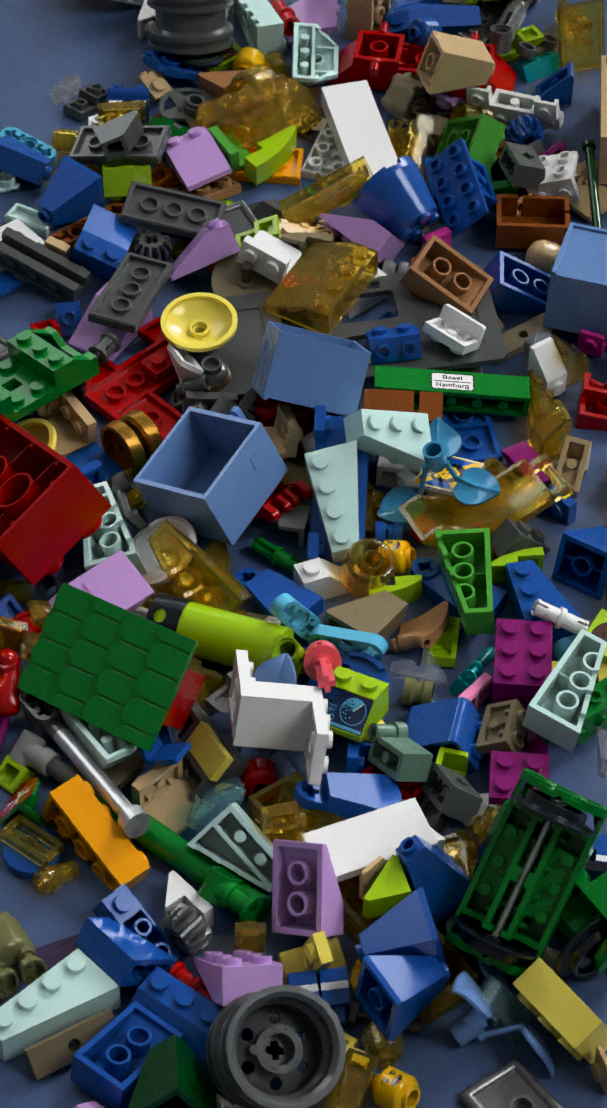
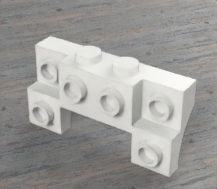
[466,85,564,131]

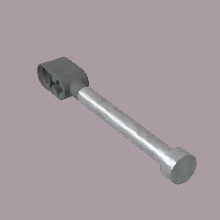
[19,691,151,838]

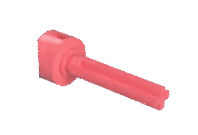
[303,640,342,693]

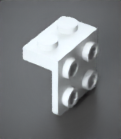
[526,151,581,203]
[237,230,302,285]

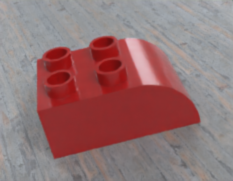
[0,414,112,586]

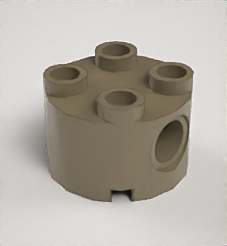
[381,72,436,127]

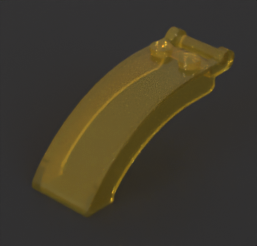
[398,454,574,546]

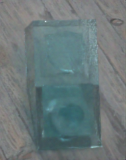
[186,777,246,832]

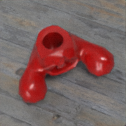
[0,648,21,717]

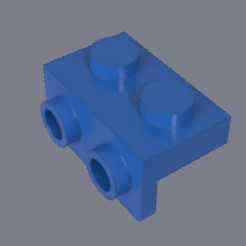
[365,323,422,364]

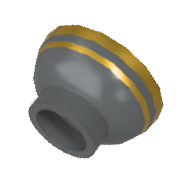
[199,356,231,391]

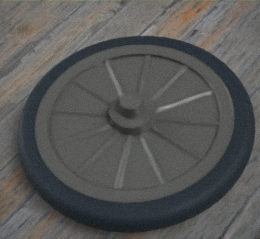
[176,51,224,68]

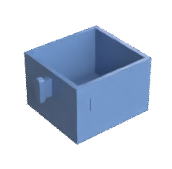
[543,222,607,340]
[251,320,371,416]
[133,406,288,546]

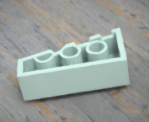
[234,0,287,63]
[304,440,360,564]
[83,481,148,575]
[522,629,607,753]
[0,948,121,1062]

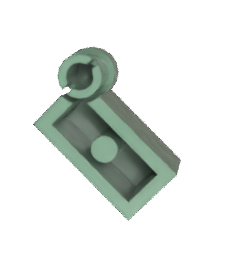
[367,721,433,782]

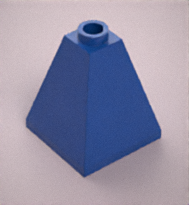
[37,155,105,226]
[551,526,607,600]
[395,835,471,925]
[355,887,448,967]
[355,955,450,1043]

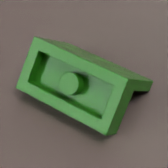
[208,125,250,172]

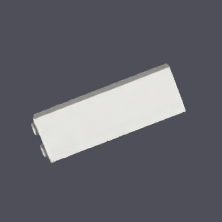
[321,80,398,196]

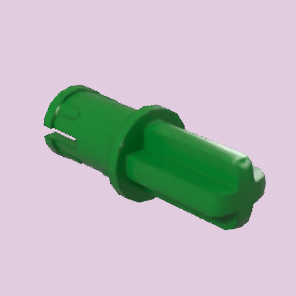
[252,537,303,576]

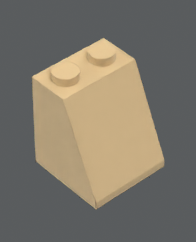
[416,30,495,94]

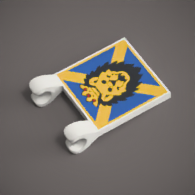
[396,456,485,497]

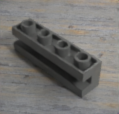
[0,226,91,302]

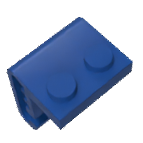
[406,697,484,774]

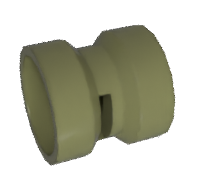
[401,677,435,706]

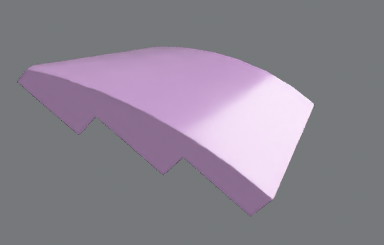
[284,0,340,47]

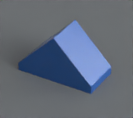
[536,62,574,104]

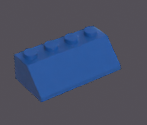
[130,967,252,1095]

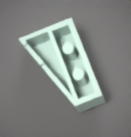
[343,409,431,474]
[186,803,273,892]

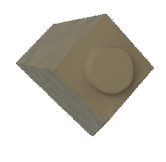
[323,590,408,646]

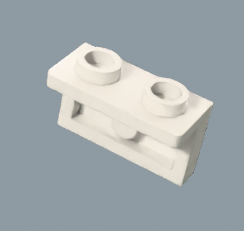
[422,304,486,355]

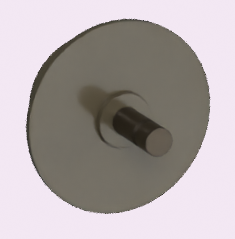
[211,252,281,298]

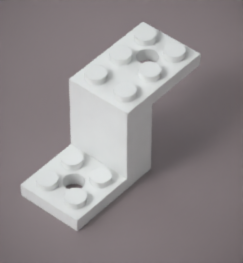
[228,649,333,785]

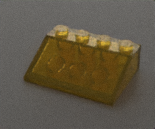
[262,242,378,335]

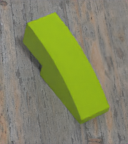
[244,125,297,186]

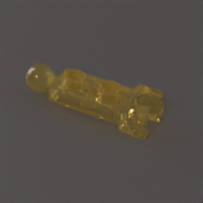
[406,113,435,172]

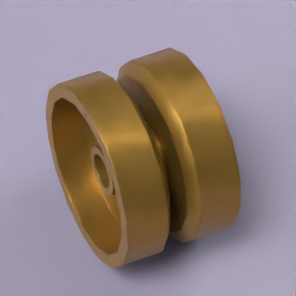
[100,409,163,478]

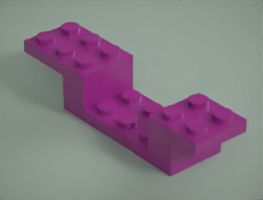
[487,618,553,805]

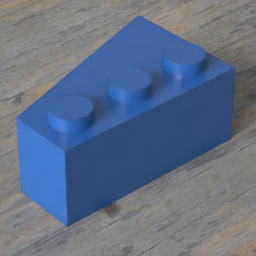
[503,560,581,643]

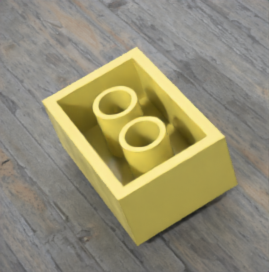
[512,957,607,1064]

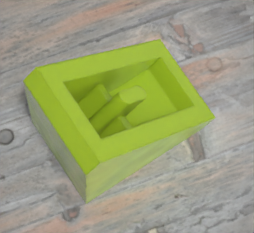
[362,854,411,919]

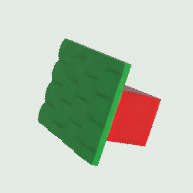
[17,582,206,752]

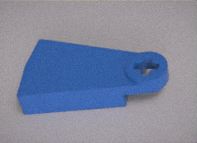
[411,557,508,636]
[235,568,324,627]
[293,772,402,818]

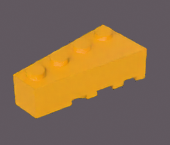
[41,775,150,892]

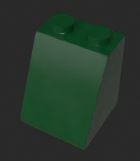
[128,1034,217,1108]

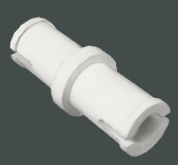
[531,598,589,635]

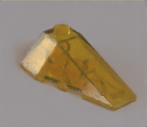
[527,370,572,463]
[148,520,252,613]

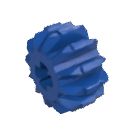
[505,113,546,145]

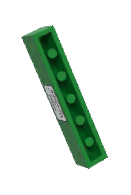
[372,365,531,417]

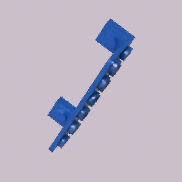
[307,405,369,571]

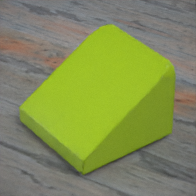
[0,755,36,795]

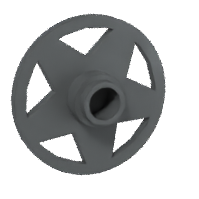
[158,88,228,130]

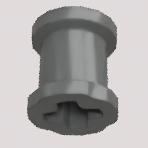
[88,332,122,365]

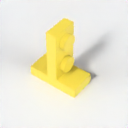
[277,931,347,982]

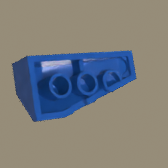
[386,3,482,43]

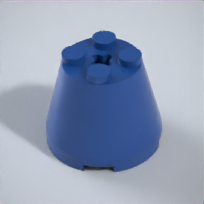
[354,156,440,242]

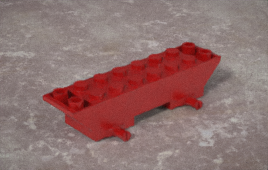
[329,21,517,100]

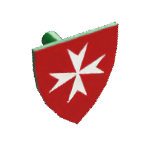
[0,777,46,826]

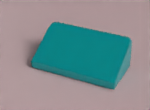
[511,52,563,83]

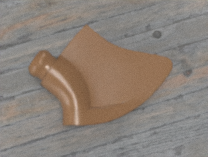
[390,601,451,653]

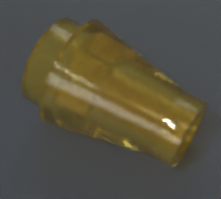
[33,860,80,895]

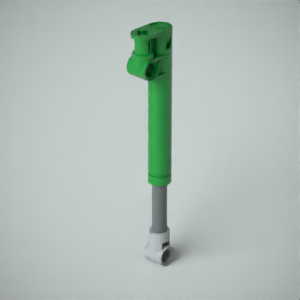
[9,729,272,925]

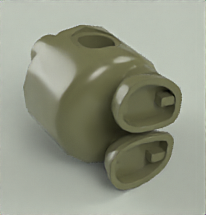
[0,911,48,999]

